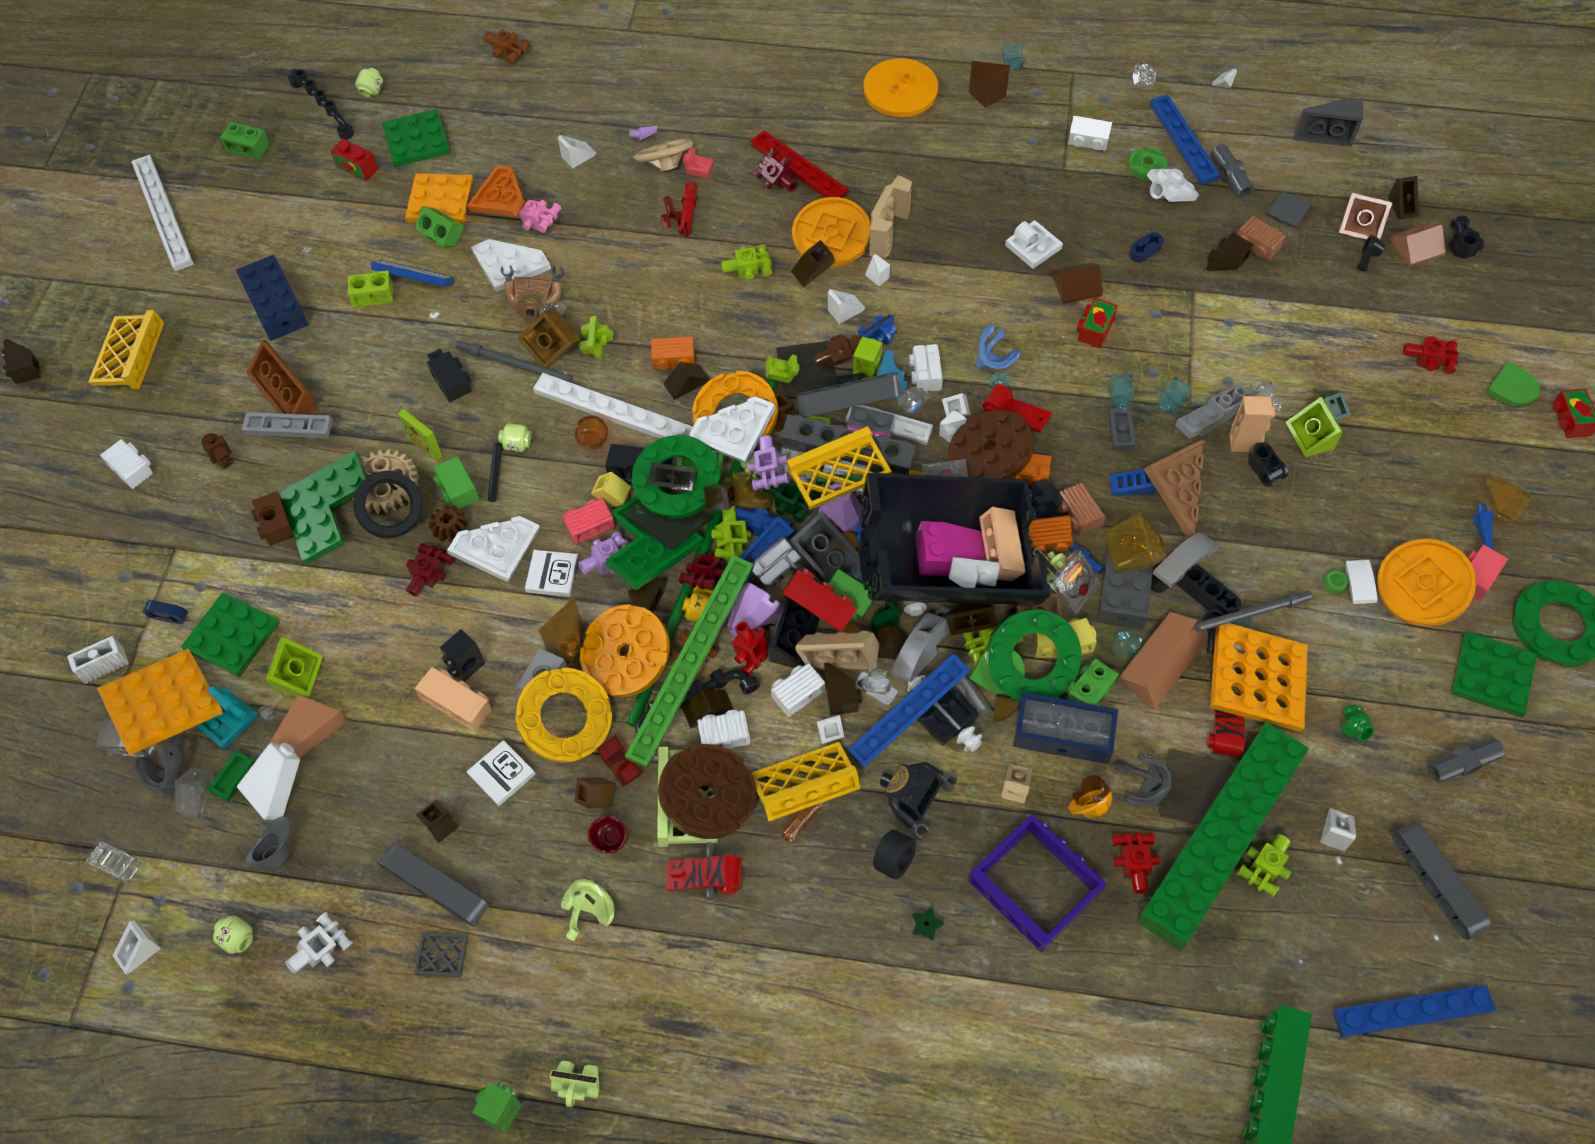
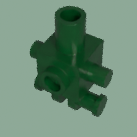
[762,482,820,523]

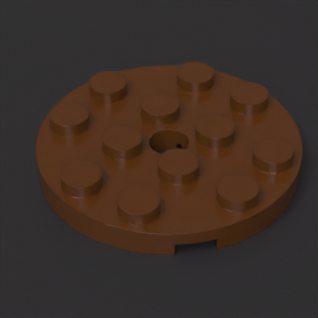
[948,410,1034,479]
[658,744,756,839]

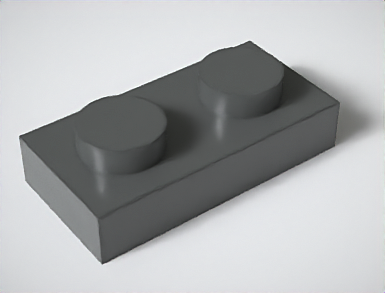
[1108,409,1136,450]

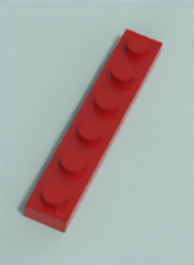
[751,130,848,198]

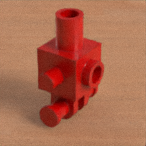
[1403,336,1458,374]
[731,622,769,677]
[1112,831,1160,894]

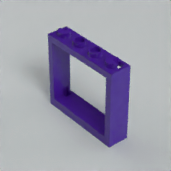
[968,814,1106,953]

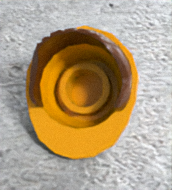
[1068,775,1112,818]

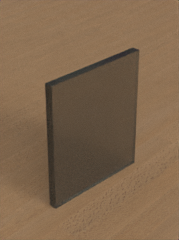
[776,341,836,399]
[625,484,713,551]
[1158,749,1231,825]

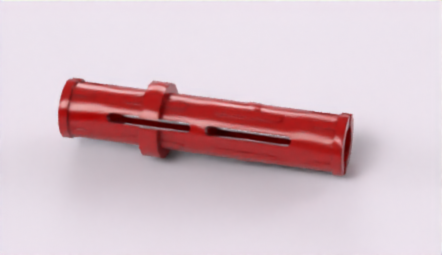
[678,182,698,236]

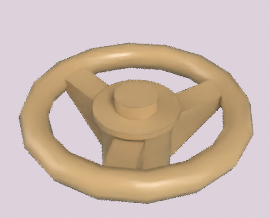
[634,139,693,171]

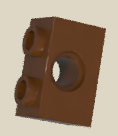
[251,491,294,546]

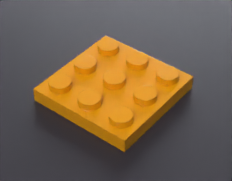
[405,173,474,225]

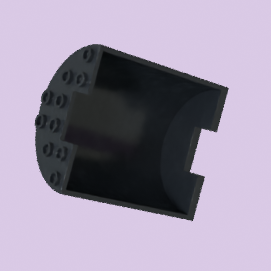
[859,473,1051,605]

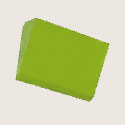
[1285,397,1343,457]
[266,637,323,698]

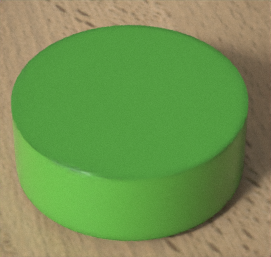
[1323,570,1348,594]

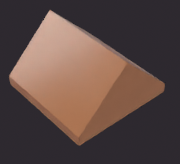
[1338,193,1392,240]
[1388,224,1446,267]

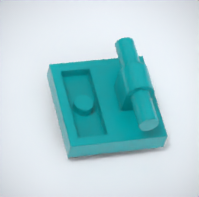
[196,686,259,750]

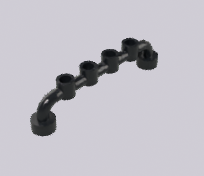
[288,68,354,140]
[633,669,760,738]

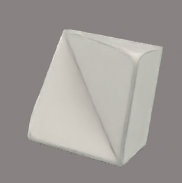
[866,254,890,286]
[942,393,971,417]
[939,410,966,442]

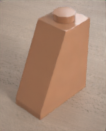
[269,695,346,759]

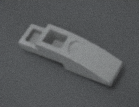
[1175,384,1252,439]
[891,606,952,682]

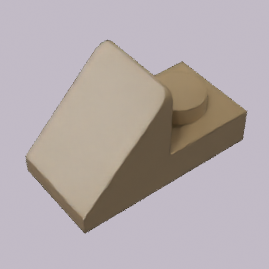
[1001,763,1033,803]

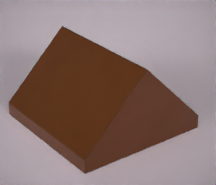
[969,61,1010,108]
[1051,263,1103,304]

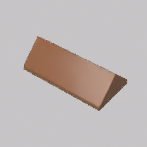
[1118,612,1206,710]

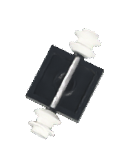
[907,675,982,752]

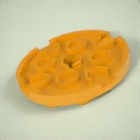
[580,605,670,697]

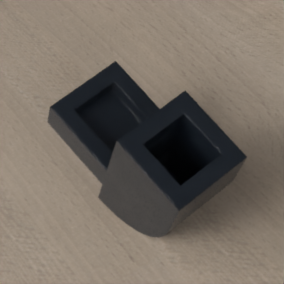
[1030,479,1062,518]

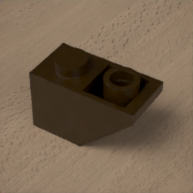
[1206,232,1254,271]
[791,240,835,288]
[2,339,41,384]

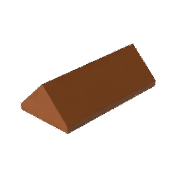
[246,340,318,415]

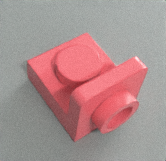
[683,147,714,179]

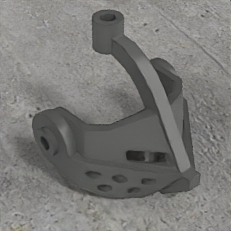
[133,737,182,795]
[1115,753,1174,806]

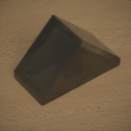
[648,462,696,491]

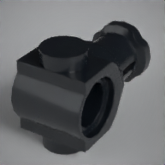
[1450,216,1484,259]

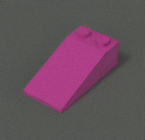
[915,521,987,576]

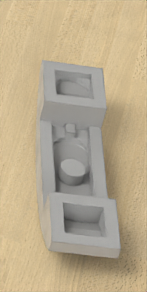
[1152,532,1220,588]

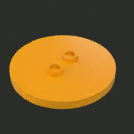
[863,58,938,117]
[792,197,871,268]
[1377,539,1476,627]

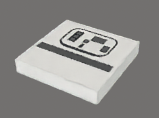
[525,550,579,597]
[467,740,536,807]

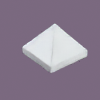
[1212,69,1237,88]
[817,715,845,744]

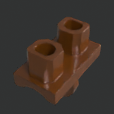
[202,433,234,470]

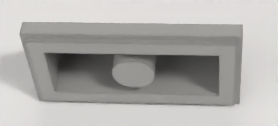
[955,674,994,719]

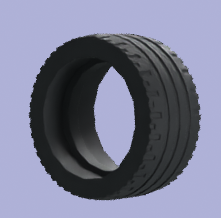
[353,471,422,538]

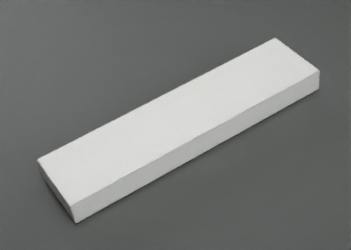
[845,404,933,445]

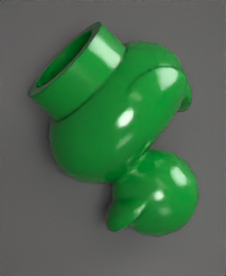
[1341,704,1375,742]

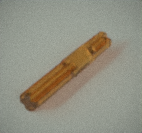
[781,767,844,843]

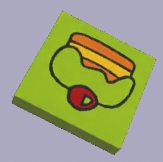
[398,409,442,461]

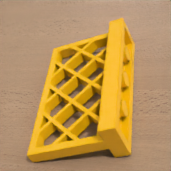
[88,310,164,389]
[787,426,892,510]
[750,742,861,821]

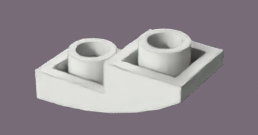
[1345,560,1378,604]

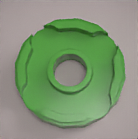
[1128,147,1168,181]

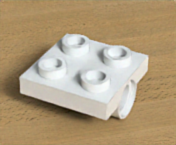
[1147,168,1199,202]
[1005,220,1063,269]

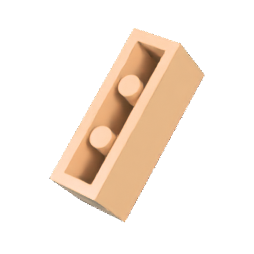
[1229,396,1275,452]
[979,507,1025,582]
[414,667,492,732]

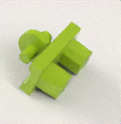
[579,316,614,358]

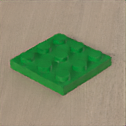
[382,109,450,167]
[181,592,280,678]
[1450,631,1537,718]

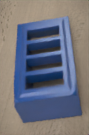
[1109,469,1157,496]

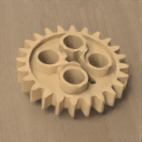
[352,449,420,514]

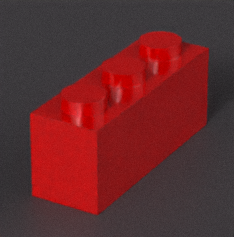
[782,569,857,632]

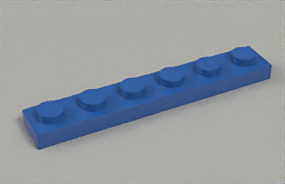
[1150,95,1220,185]
[848,653,970,767]
[1333,985,1496,1038]

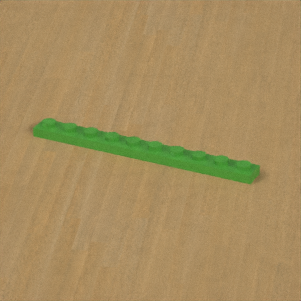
[625,555,754,769]

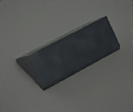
[768,567,820,668]

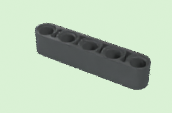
[796,373,902,417]
[1392,821,1491,940]
[377,842,489,927]

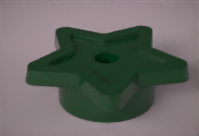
[912,908,944,940]

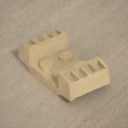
[869,175,912,259]

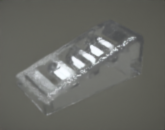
[86,841,142,884]

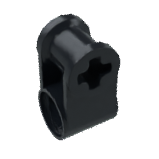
[1248,442,1288,487]

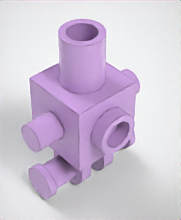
[748,435,790,491]
[578,532,629,576]

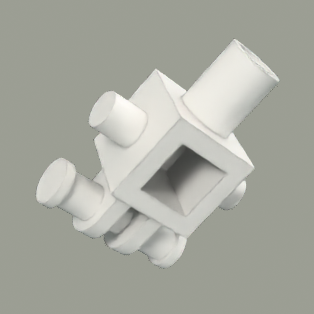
[285,912,353,974]

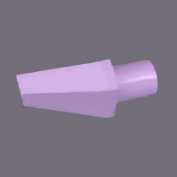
[629,126,658,142]

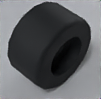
[873,829,916,879]

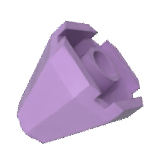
[817,483,863,533]
[727,583,782,637]

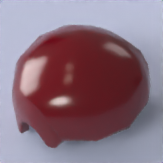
[588,816,628,854]

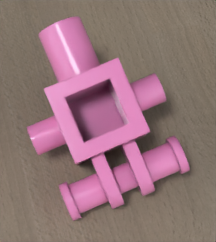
[515,200,562,233]

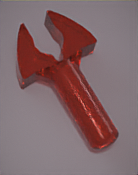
[661,196,682,229]

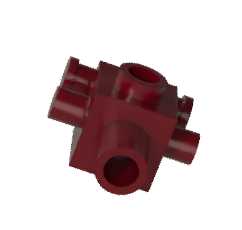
[753,147,797,192]
[406,543,455,597]
[679,551,724,590]

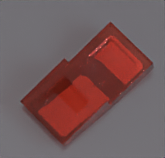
[596,735,643,788]

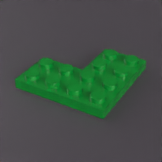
[280,451,367,564]
[606,496,704,590]

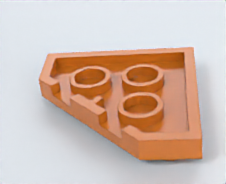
[467,166,525,217]

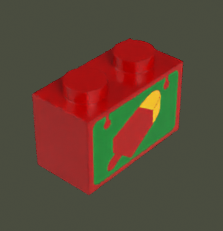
[331,138,378,182]
[1076,297,1118,348]
[1552,388,1595,438]

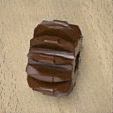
[429,505,468,543]

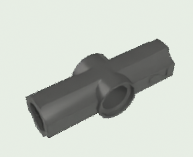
[1211,144,1254,199]
[1427,737,1505,783]

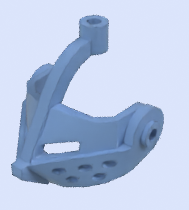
[975,324,1021,369]

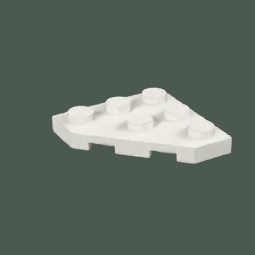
[471,239,551,292]
[689,397,776,464]
[447,516,540,583]

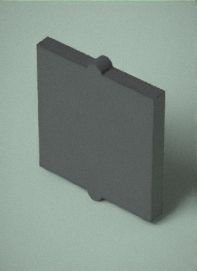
[1266,191,1312,229]

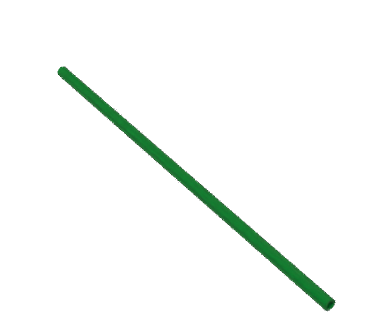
[626,379,777,728]

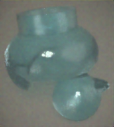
[1113,629,1142,661]

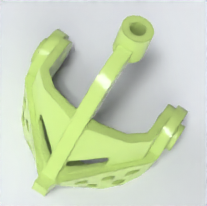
[561,879,615,941]

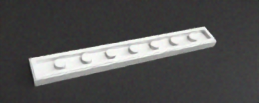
[131,155,194,271]

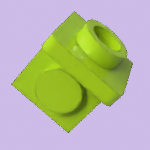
[765,354,799,383]

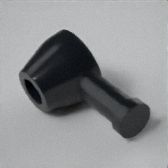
[1357,235,1385,271]
[1201,609,1224,654]

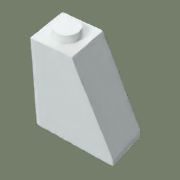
[237,743,300,820]

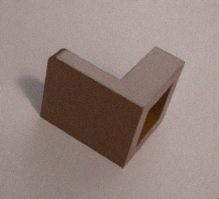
[574,777,615,809]

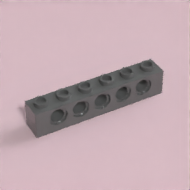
[781,414,916,475]

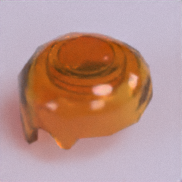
[575,415,608,450]

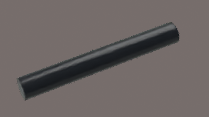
[488,443,502,502]

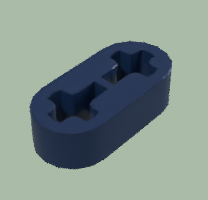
[1129,232,1164,262]
[142,600,188,624]

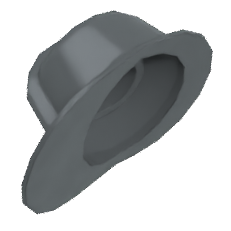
[246,817,291,873]

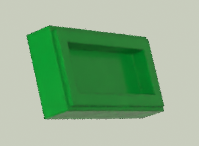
[207,750,256,803]

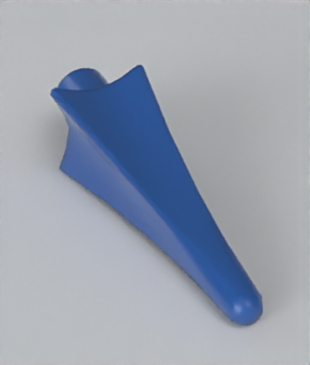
[1472,504,1493,550]

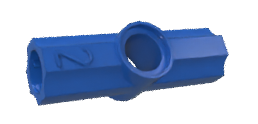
[733,505,793,537]

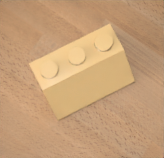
[795,631,879,670]

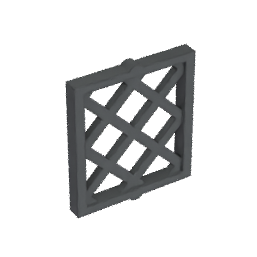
[414,932,468,978]

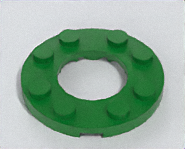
[632,435,721,519]
[1512,580,1595,667]
[986,609,1082,701]

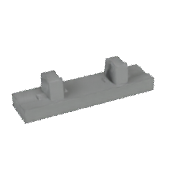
[242,412,333,440]

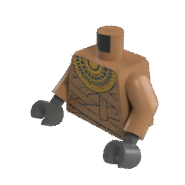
[500,265,565,323]

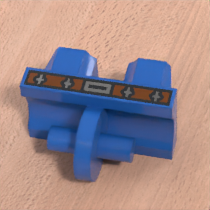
[858,314,897,345]

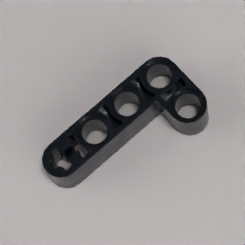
[1151,551,1242,615]

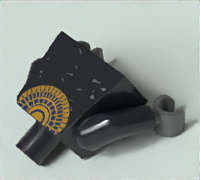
[880,762,957,841]

